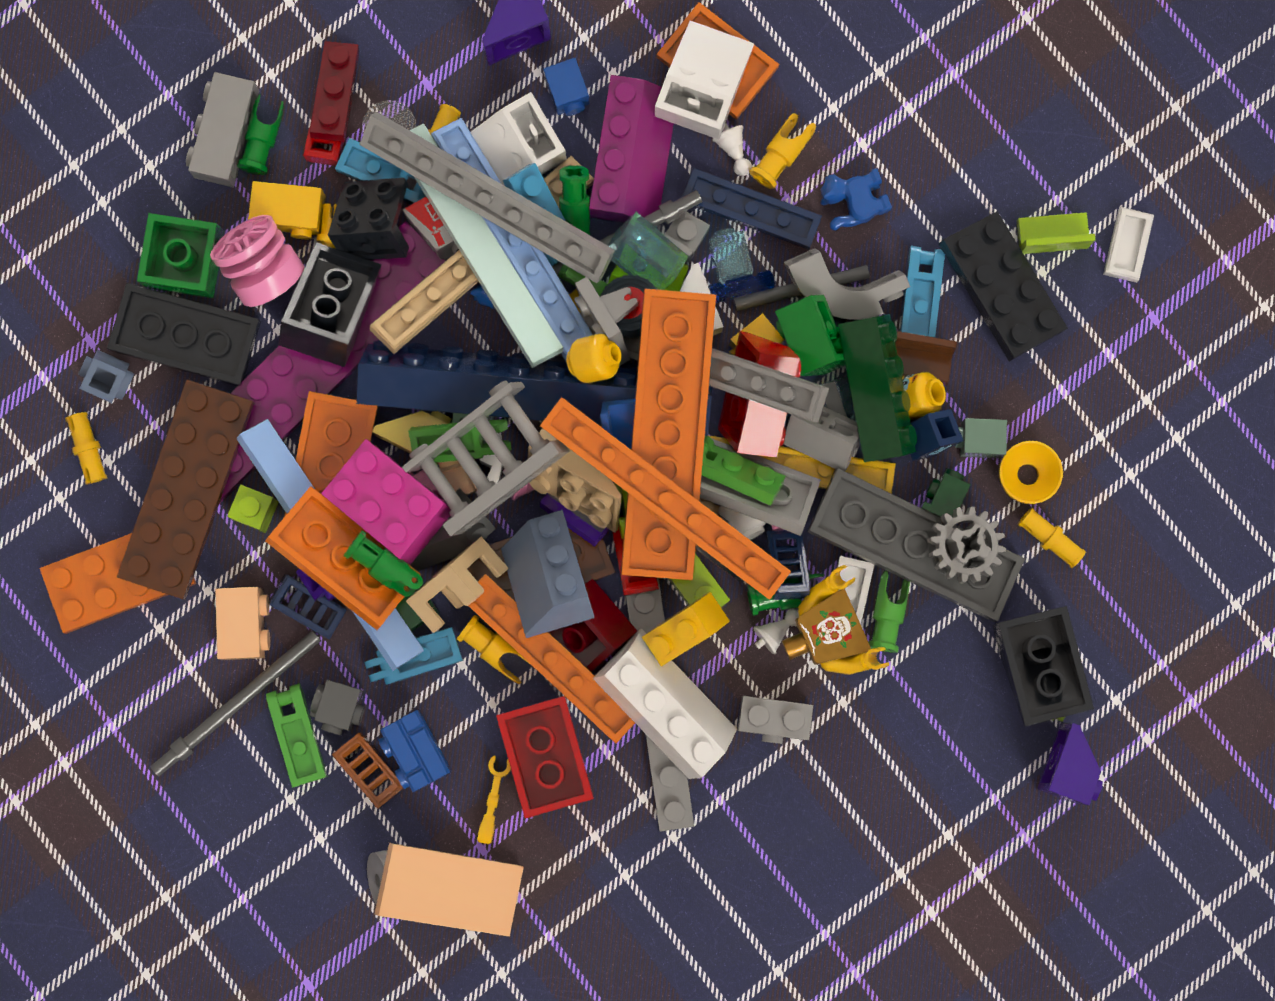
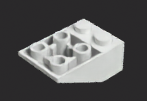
[655,21,754,139]
[470,92,567,186]

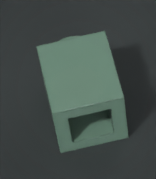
[955,418,1007,458]

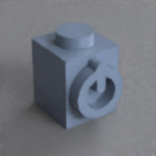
[78,349,134,403]

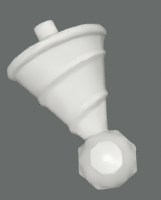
[712,123,752,176]
[754,609,799,654]

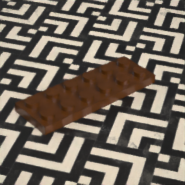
[117,380,254,600]

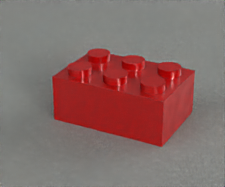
[496,696,594,819]

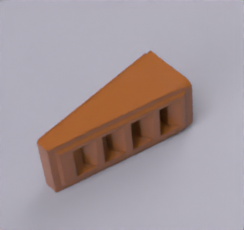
[332,732,403,809]

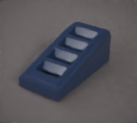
[766,530,810,600]
[268,574,347,640]

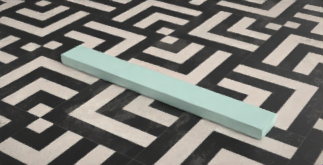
[410,124,563,368]

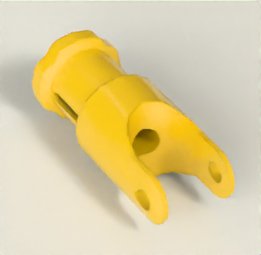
[749,113,816,189]
[456,615,530,684]

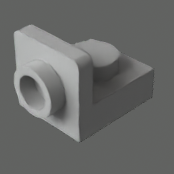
[660,211,710,262]

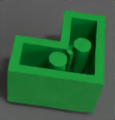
[775,295,846,376]

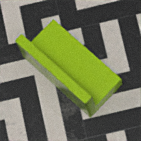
[1016,212,1096,254]

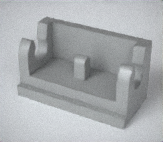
[783,406,860,471]

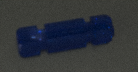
[708,270,775,303]

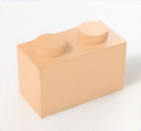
[215,587,270,660]

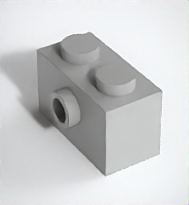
[737,696,813,744]

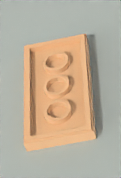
[375,843,524,937]

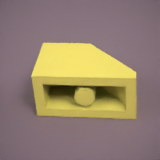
[372,411,452,466]

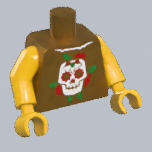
[782,565,889,675]

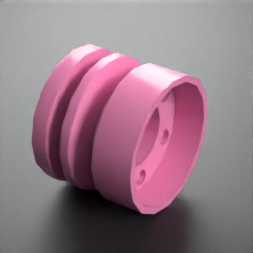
[210,215,304,307]

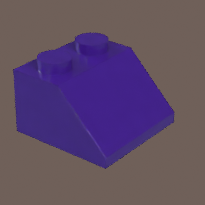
[482,0,551,66]
[1037,723,1103,806]

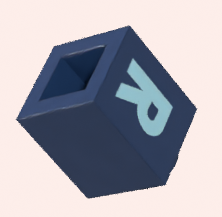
[910,409,964,461]

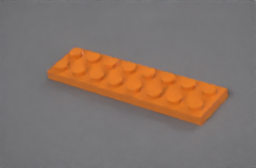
[621,289,716,580]

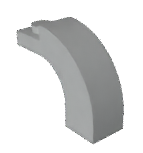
[784,248,910,320]

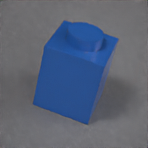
[543,58,590,116]

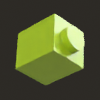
[227,484,279,533]

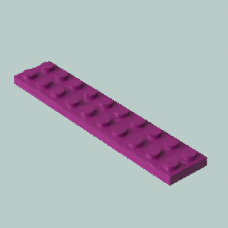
[219,221,445,504]

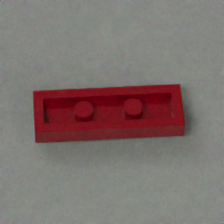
[310,41,360,142]

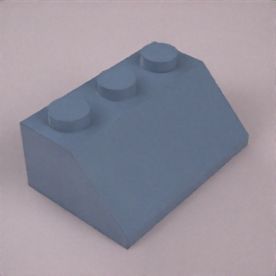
[501,510,595,638]

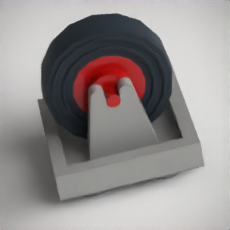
[574,275,657,366]

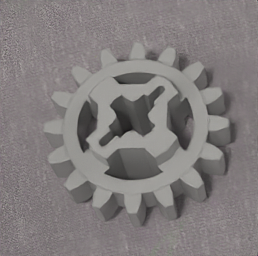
[928,507,1006,584]

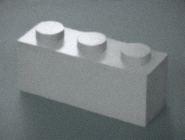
[186,72,259,188]

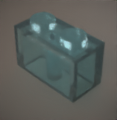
[607,211,689,290]

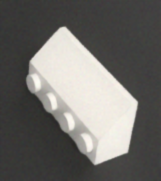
[593,629,737,779]

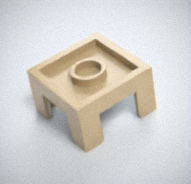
[406,536,509,633]

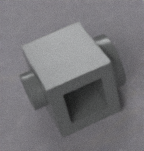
[310,680,365,735]

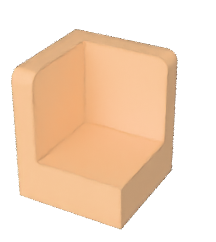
[438,459,478,495]

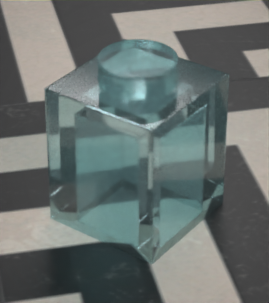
[709,228,753,285]

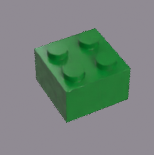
[137,213,225,298]

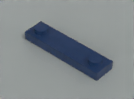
[682,168,822,250]

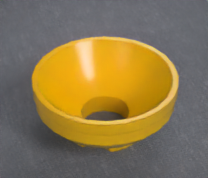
[999,441,1063,504]

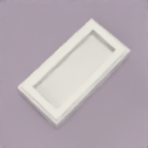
[1103,207,1154,283]

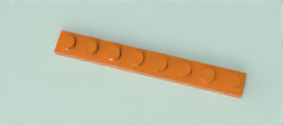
[540,397,791,600]

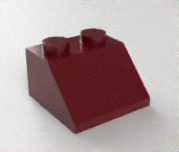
[549,578,638,672]

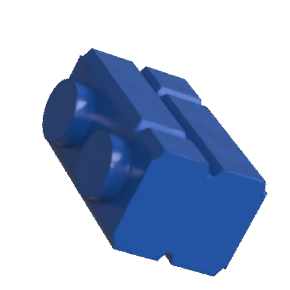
[378,710,452,792]

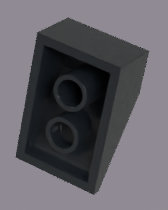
[278,242,382,368]
[992,606,1094,726]

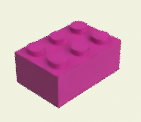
[321,439,451,565]

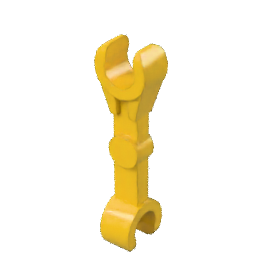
[477,755,511,844]

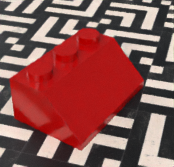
[718,331,801,458]

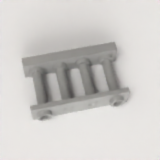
[402,381,570,537]

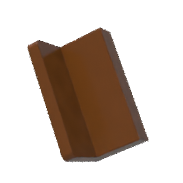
[895,331,957,386]

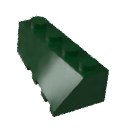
[838,314,917,462]

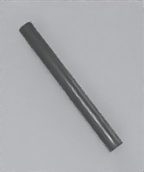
[734,265,870,311]

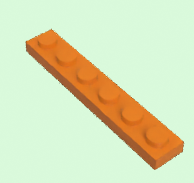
[469,574,635,744]

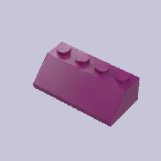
[589,75,674,228]

